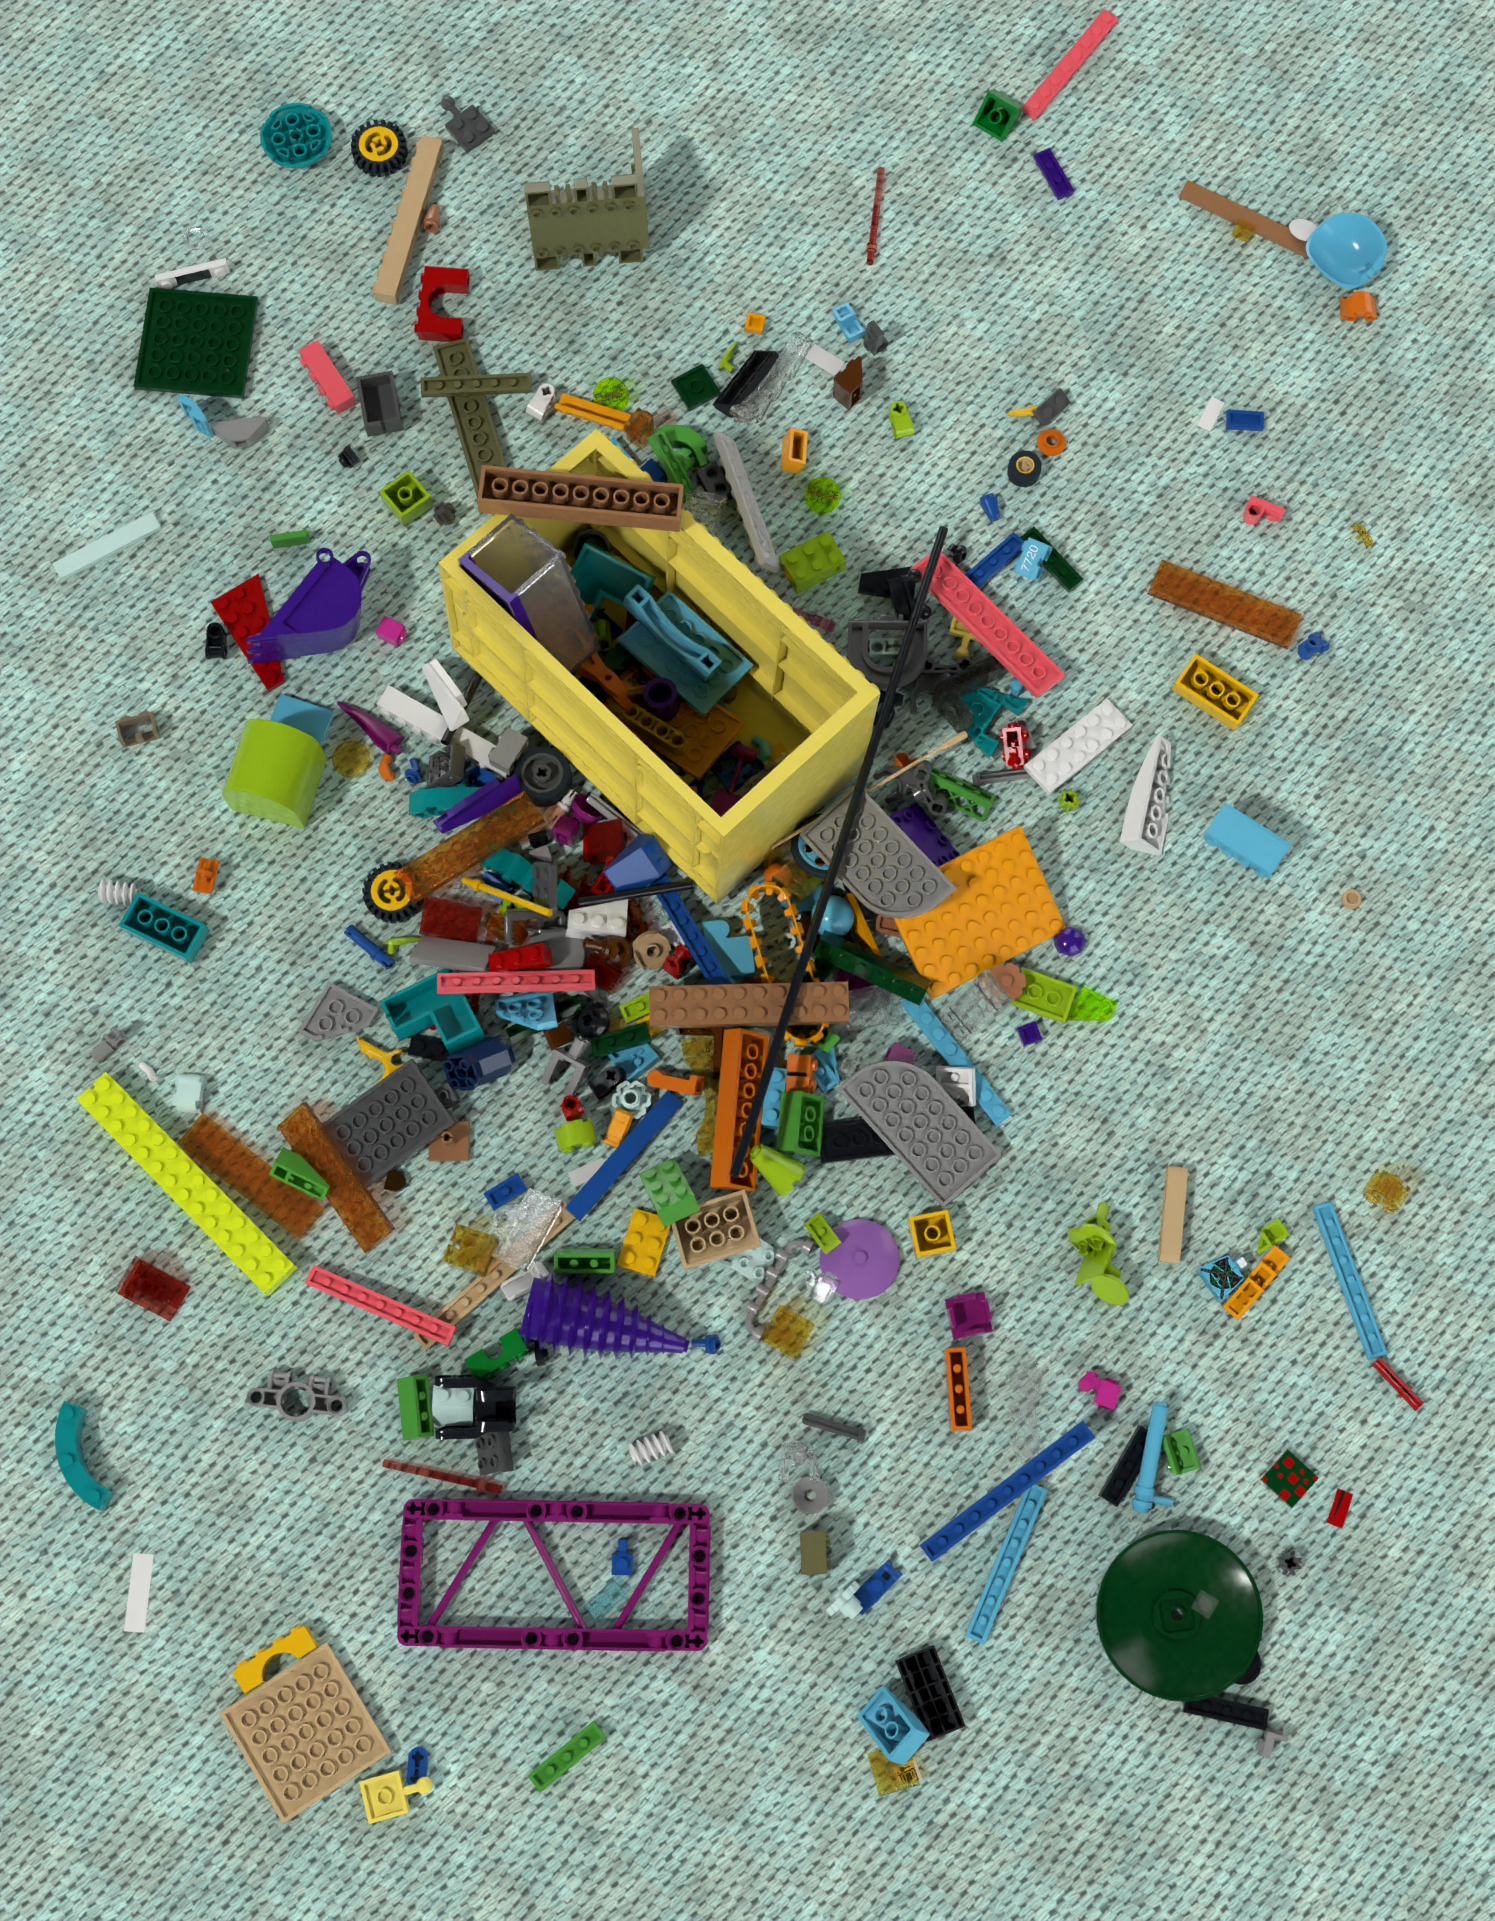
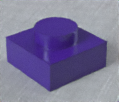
[1016,1021,1042,1047]

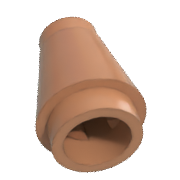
[423,204,440,233]

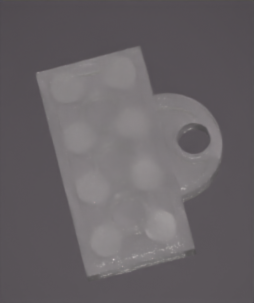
[491,1188,564,1272]

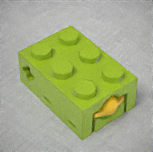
[779,530,846,594]

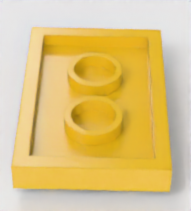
[617,1208,671,1277]

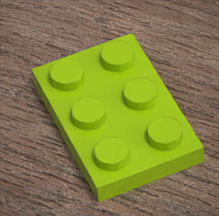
[1009,967,1078,1024]

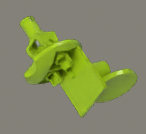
[1068,1202,1130,1305]

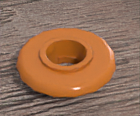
[1037,429,1066,456]

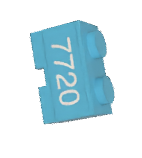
[1014,537,1053,582]

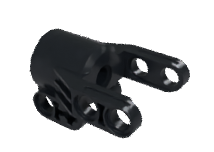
[435,1374,516,1440]

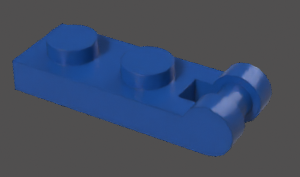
[853,1559,903,1615]

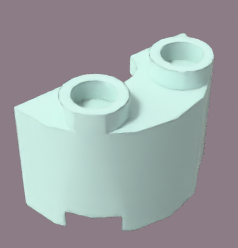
[172,1073,207,1114]

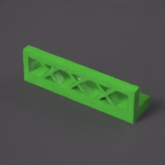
[922,767,996,822]

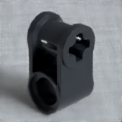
[205,622,227,660]
[587,1066,626,1100]

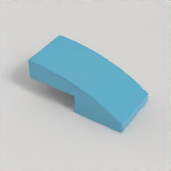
[831,302,865,343]

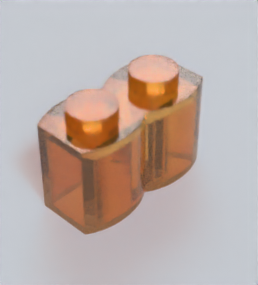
[483,913,529,946]

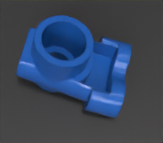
[1297,632,1329,660]

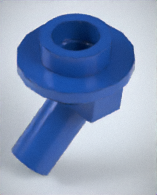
[404,758,422,784]
[691,1334,721,1354]

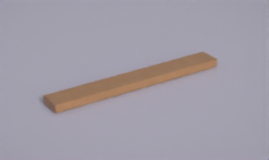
[1179,180,1309,259]

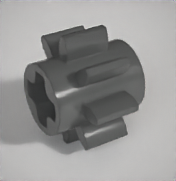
[433,502,457,525]
[1276,1550,1302,1576]

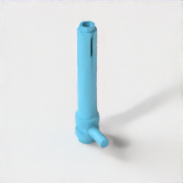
[1132,1401,1173,1514]

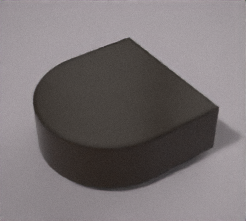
[384,1170,407,1192]

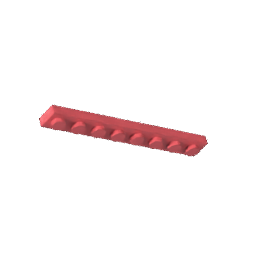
[1022,9,1119,121]
[437,970,595,994]
[305,1265,457,1347]

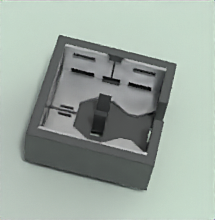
[426,741,466,789]

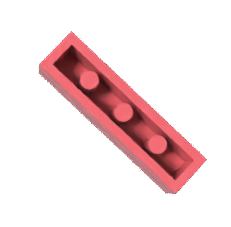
[299,340,357,415]

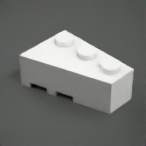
[565,899,628,940]

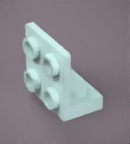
[720,1239,778,1285]

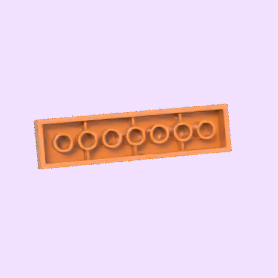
[710,1028,769,1192]

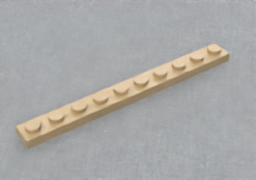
[413,1201,576,1351]

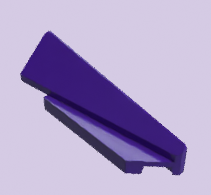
[433,774,522,834]

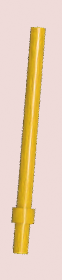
[461,876,553,917]

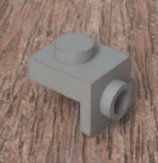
[1256,1728,1288,1759]

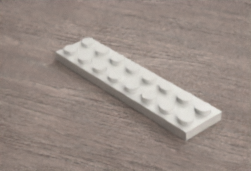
[713,431,781,573]

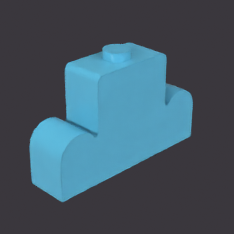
[703,920,757,984]

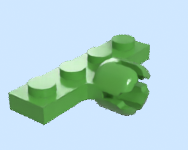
[647,429,698,504]

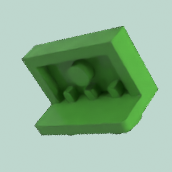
[1161,1428,1202,1476]

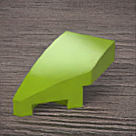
[1257,1218,1290,1255]

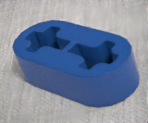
[407,1747,428,1785]

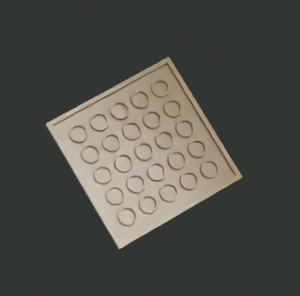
[219,1642,392,1824]

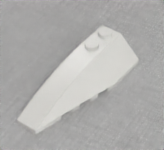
[1120,735,1171,855]

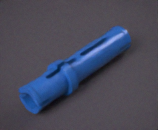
[344,924,395,970]

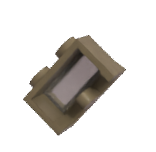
[115,711,161,748]

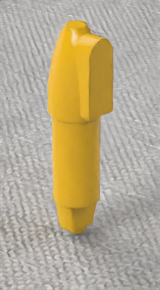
[1008,405,1038,417]

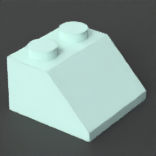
[432,1385,475,1428]

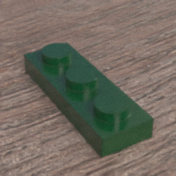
[590,1022,652,1058]

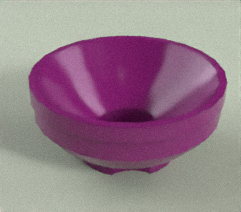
[571,794,604,824]

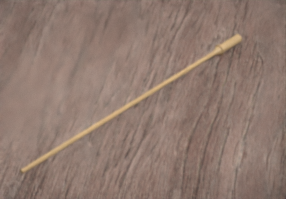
[770,730,968,849]

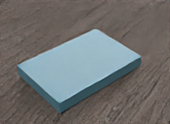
[270,694,334,746]

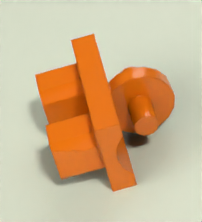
[192,857,220,895]

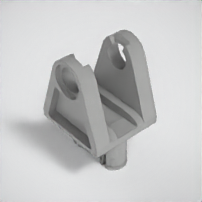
[540,1036,593,1097]

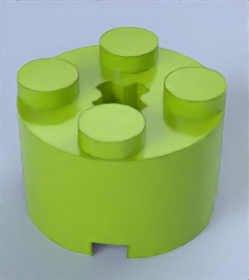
[553,1117,597,1154]

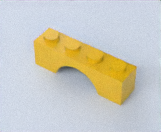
[232,1624,320,1694]

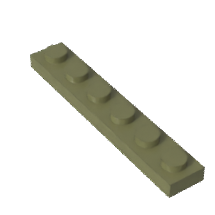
[421,373,532,398]

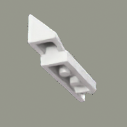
[422,659,470,731]

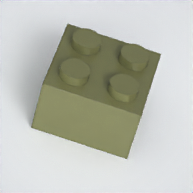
[800,1531,831,1575]

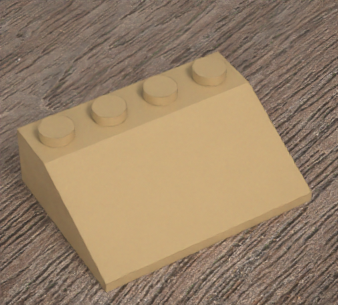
[672,1189,761,1270]

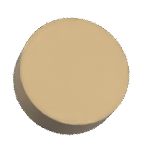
[1341,889,1362,909]

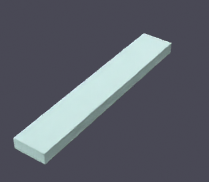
[52,512,162,581]

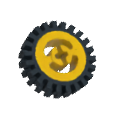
[351,119,408,177]
[362,862,424,924]

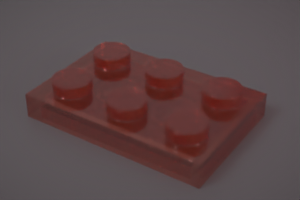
[419,895,483,943]

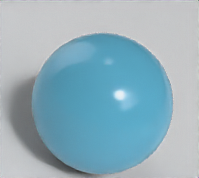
[810,895,854,937]

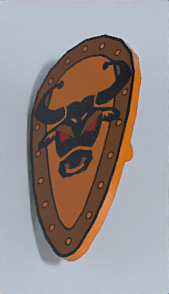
[618,661,658,698]

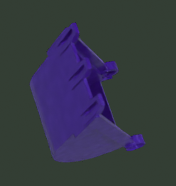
[247,548,371,664]

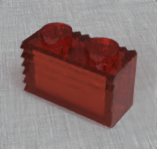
[580,953,624,995]

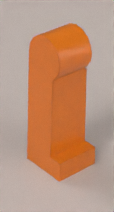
[647,1070,705,1095]

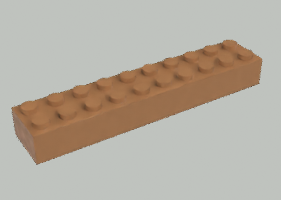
[477,465,684,532]
[649,981,849,1029]

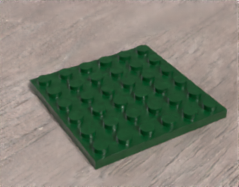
[133,288,259,399]

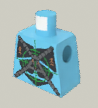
[1196,1255,1248,1302]

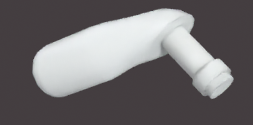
[138,1062,158,1082]

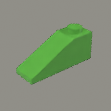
[269,1147,330,1201]

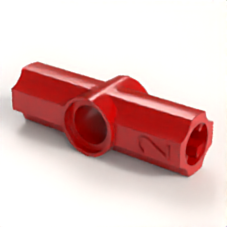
[560,1095,585,1121]

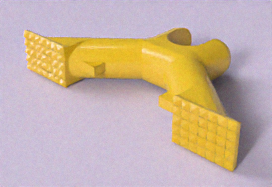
[356,1036,405,1082]

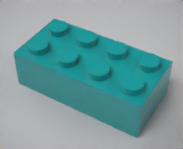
[118,892,210,964]

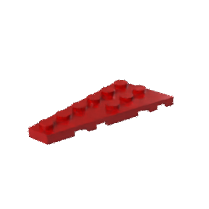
[210,573,285,692]

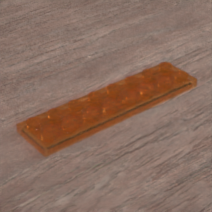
[1147,560,1302,649]
[394,791,545,904]
[277,1102,395,1253]
[177,1113,325,1241]

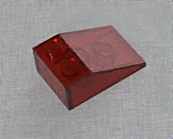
[115,1255,191,1322]

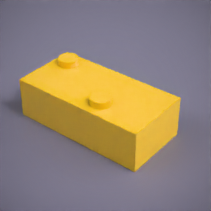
[1171,653,1259,731]

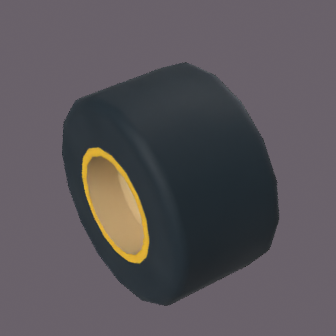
[1007,450,1042,488]

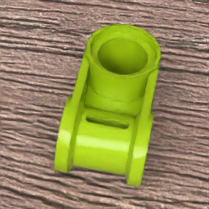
[889,401,914,439]

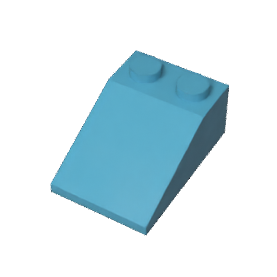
[857,1685,930,1766]

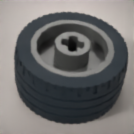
[514,746,572,807]

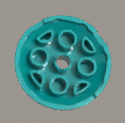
[260,103,332,169]

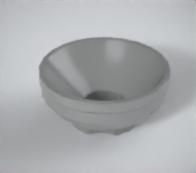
[792,1476,829,1514]

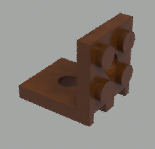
[675,1027,723,1075]

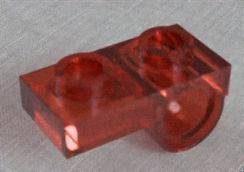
[625,899,648,942]

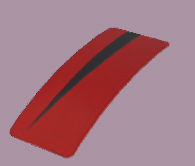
[1326,1488,1353,1529]

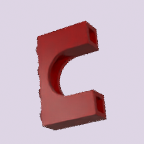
[414,266,470,342]

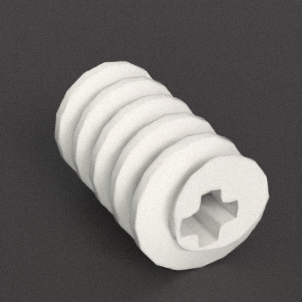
[98,878,141,906]
[629,1431,674,1467]

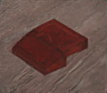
[585,818,626,865]

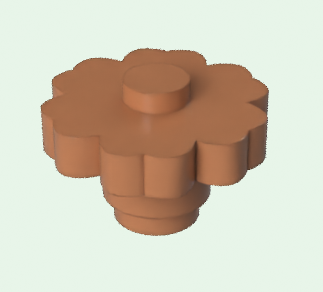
[986,963,1026,1002]

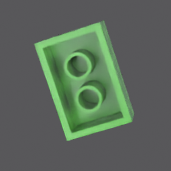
[777,1091,825,1157]
[639,1157,700,1227]

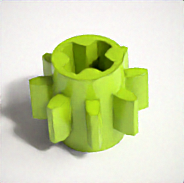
[1056,788,1081,813]

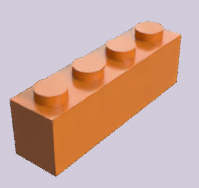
[944,1347,972,1432]

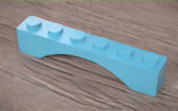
[622,584,722,683]

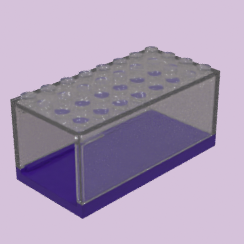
[458,514,601,674]

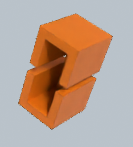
[785,1054,818,1094]

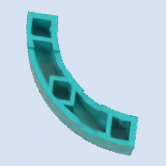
[409,784,517,820]
[55,1401,114,1511]

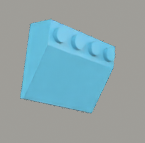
[1203,802,1292,879]

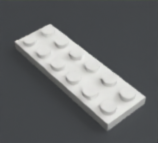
[1023,699,1133,795]

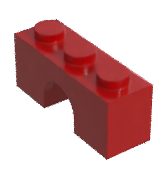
[488,943,553,972]

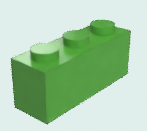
[554,1248,617,1273]
[397,1375,434,1441]

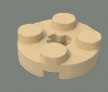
[631,930,671,970]

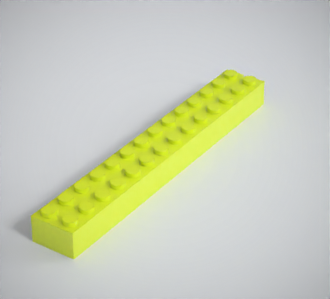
[76,1072,298,1296]

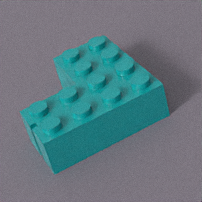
[557,542,656,629]
[379,968,486,1054]

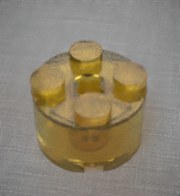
[1363,1169,1411,1214]

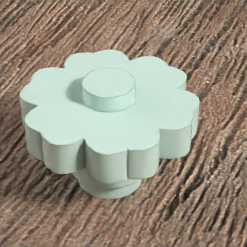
[611,1081,651,1120]
[825,1581,863,1620]

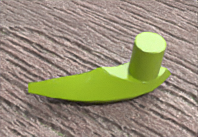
[719,341,738,373]
[384,937,420,955]

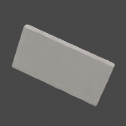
[409,935,496,972]

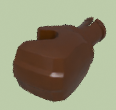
[583,935,632,968]

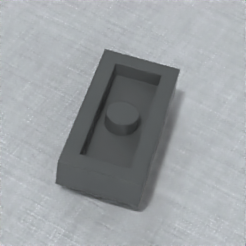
[1031,388,1071,426]

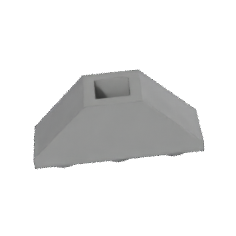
[210,416,269,449]

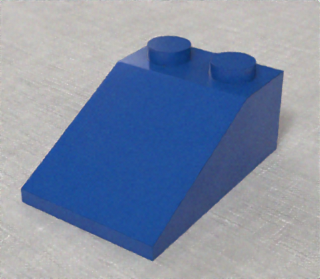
[603,834,672,891]

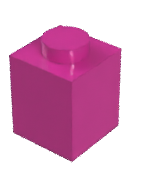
[375,616,407,648]

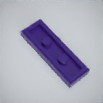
[1033,148,1074,200]

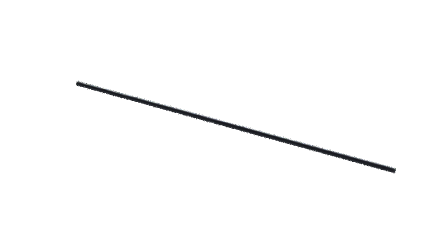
[729,526,948,1178]

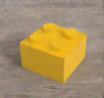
[907,1210,956,1260]

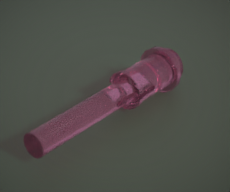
[791,606,836,633]

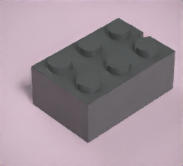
[356,371,404,437]

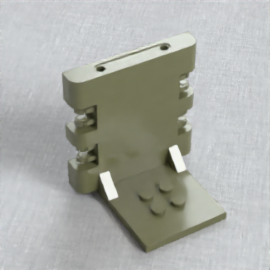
[524,127,650,271]

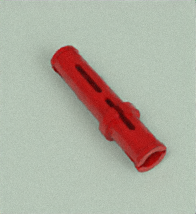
[1372,1357,1424,1411]

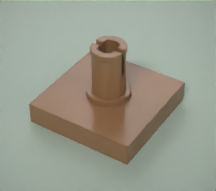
[429,1121,470,1162]

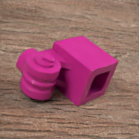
[1078,1371,1122,1411]

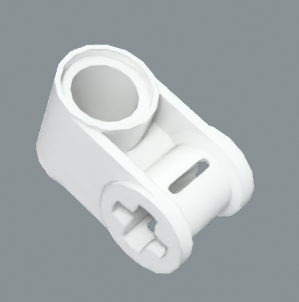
[526,383,556,421]

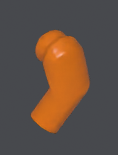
[378,754,395,782]

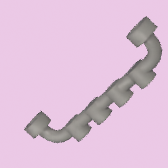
[745,1238,816,1343]

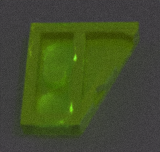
[1066,986,1118,1022]

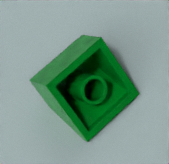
[972,89,1025,142]

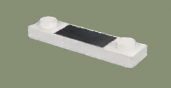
[155,258,230,289]

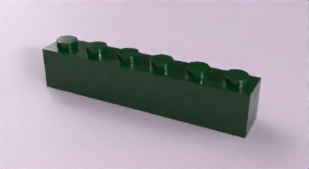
[813,930,930,1005]

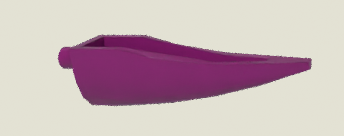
[337,701,405,755]

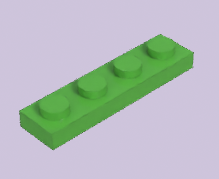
[527,1721,607,1792]

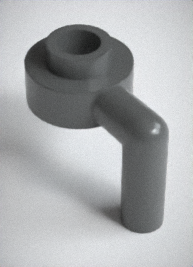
[583,984,608,1021]

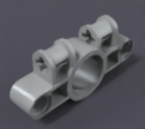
[246,1369,348,1422]

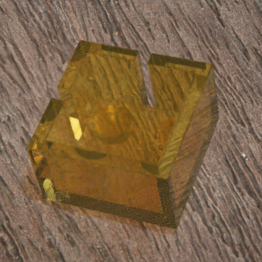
[442,1224,499,1278]
[760,1305,815,1362]

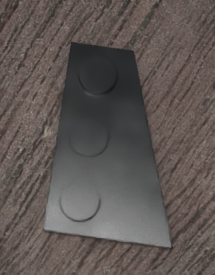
[858,566,916,601]

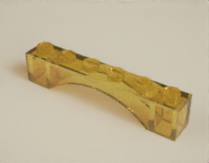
[681,1036,718,1158]

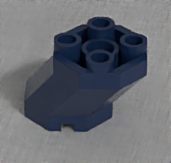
[443,1036,516,1091]

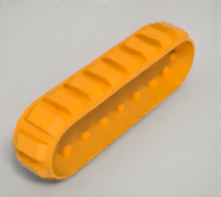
[741,881,829,1048]

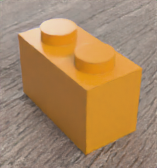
[780,427,808,474]

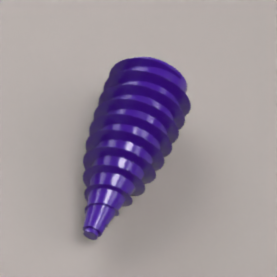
[519,1273,689,1361]

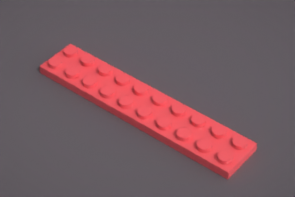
[910,552,1065,699]

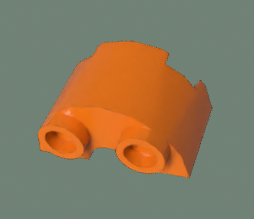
[1339,291,1377,321]

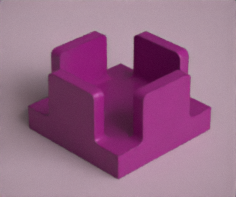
[945,1292,993,1340]

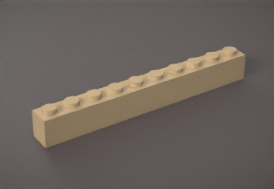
[372,135,444,305]

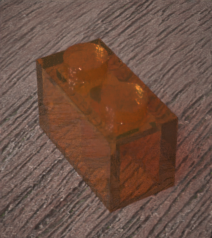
[625,407,654,450]

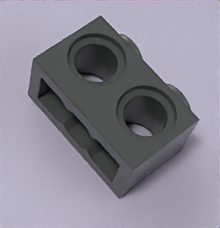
[696,461,733,508]

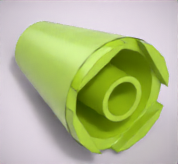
[749,1144,805,1196]

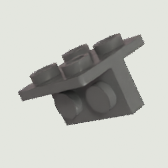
[475,1432,514,1476]

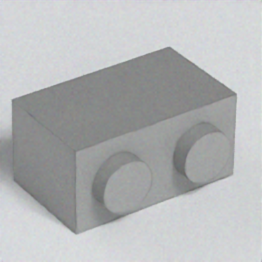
[488,727,529,775]

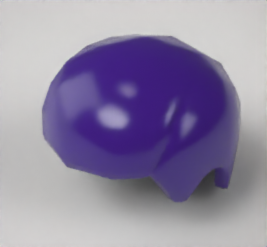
[1054,927,1086,956]

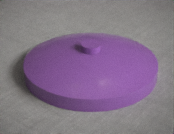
[819,1219,899,1300]

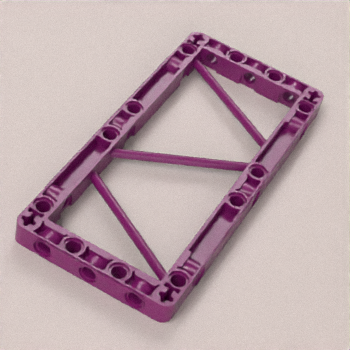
[397,1499,711,1652]

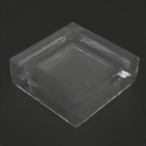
[1190,1590,1219,1619]

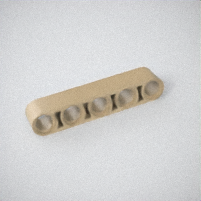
[1158,1166,1188,1264]

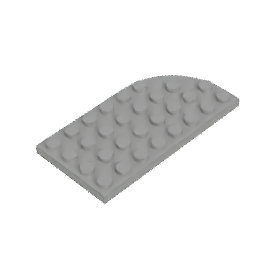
[799,784,957,919]
[837,1061,1002,1208]

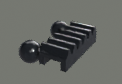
[886,569,932,620]

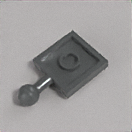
[441,96,495,153]

